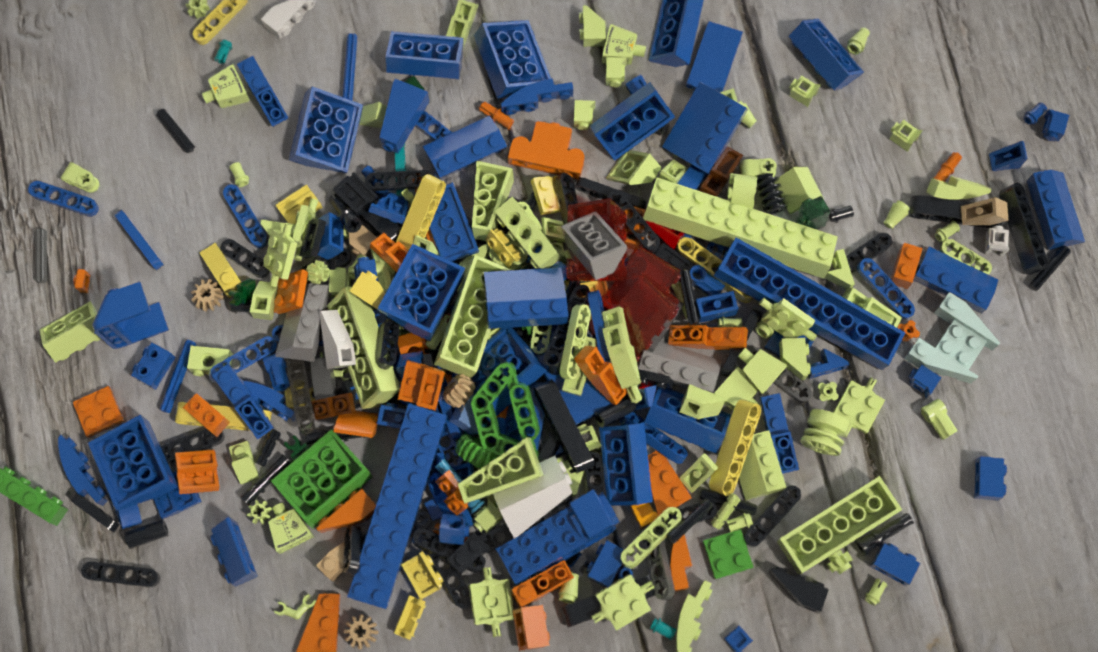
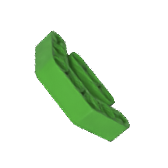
[471,362,540,458]

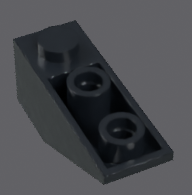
[768,566,829,614]

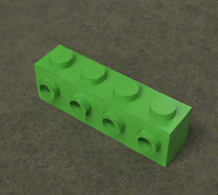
[0,466,68,526]

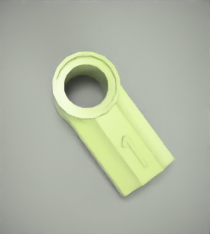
[921,399,958,440]

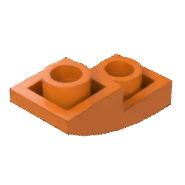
[435,470,468,515]

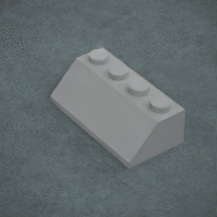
[561,211,627,280]
[275,283,330,362]
[638,342,722,393]

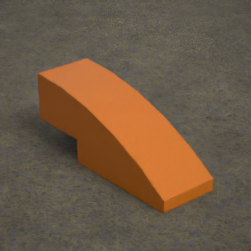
[574,346,627,405]
[669,534,692,592]

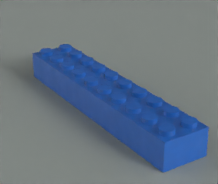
[714,238,905,370]
[348,404,448,609]

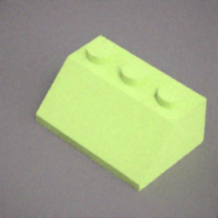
[40,301,101,363]
[739,430,786,501]

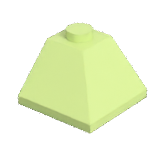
[606,150,662,185]

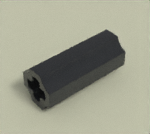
[594,395,636,428]
[124,519,169,549]

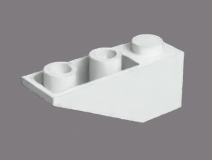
[261,0,316,40]
[319,310,356,369]

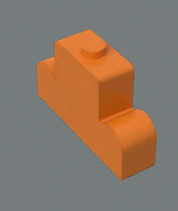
[508,121,584,179]

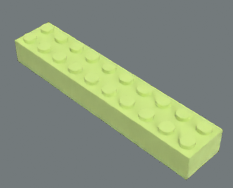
[643,177,838,279]

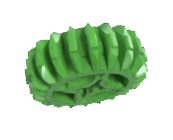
[455,434,499,469]

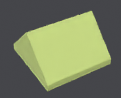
[775,167,824,214]

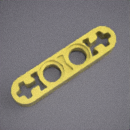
[193,0,248,45]

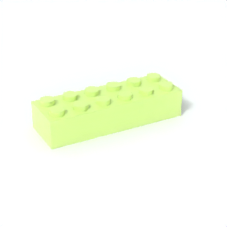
[434,255,510,378]
[327,287,400,409]
[777,476,902,575]

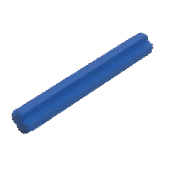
[342,33,357,101]
[160,340,196,413]

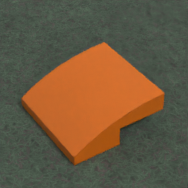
[398,360,445,410]
[334,410,379,438]
[175,450,220,494]

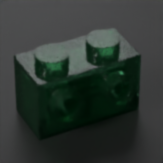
[796,196,831,230]

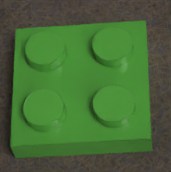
[703,529,754,580]

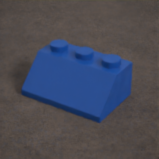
[210,517,258,586]

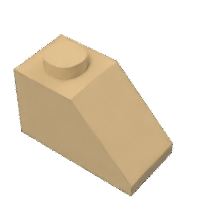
[961,197,1009,225]
[349,225,377,257]
[316,542,361,582]

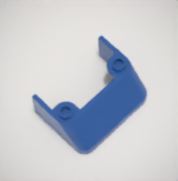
[92,281,169,349]

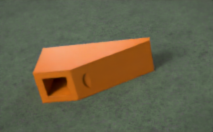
[316,489,376,533]
[511,560,574,608]

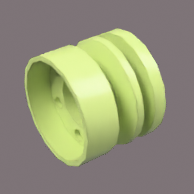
[800,409,851,456]

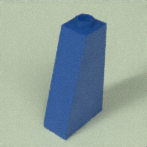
[380,79,430,154]

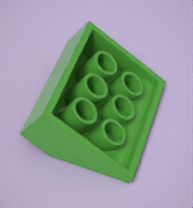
[271,429,373,529]

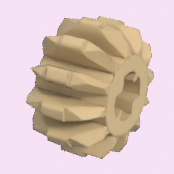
[191,279,224,312]
[443,374,475,408]
[344,614,379,650]

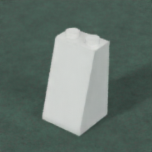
[493,456,573,538]

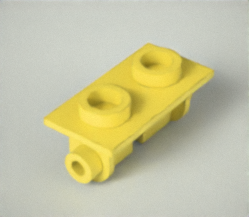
[485,229,521,268]
[394,595,426,640]

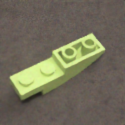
[602,306,641,389]
[676,580,713,652]

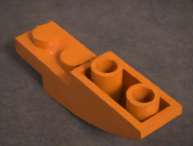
[370,233,408,272]
[668,325,748,350]

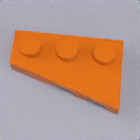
[648,450,692,517]
[296,593,341,652]

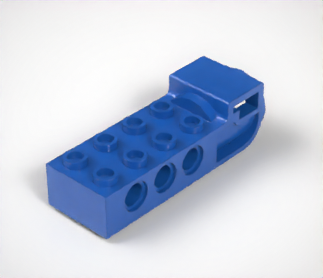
[496,490,620,586]

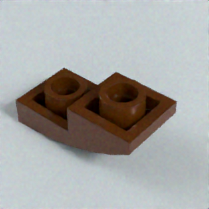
[311,392,356,420]

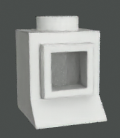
[984,226,1009,256]

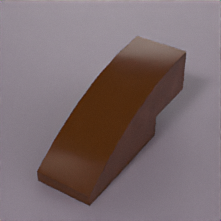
[699,146,743,197]

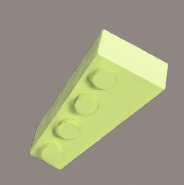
[472,161,514,241]
[458,437,544,504]

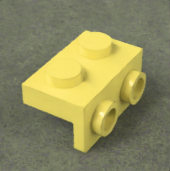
[401,551,443,600]

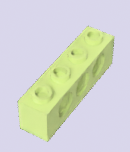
[495,197,562,269]

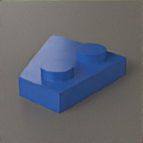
[368,193,408,224]

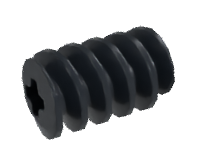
[757,173,788,215]

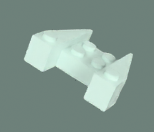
[904,292,1000,384]

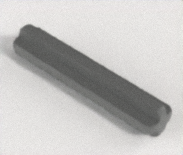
[35,229,47,283]

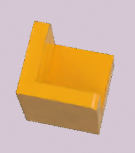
[630,503,658,529]

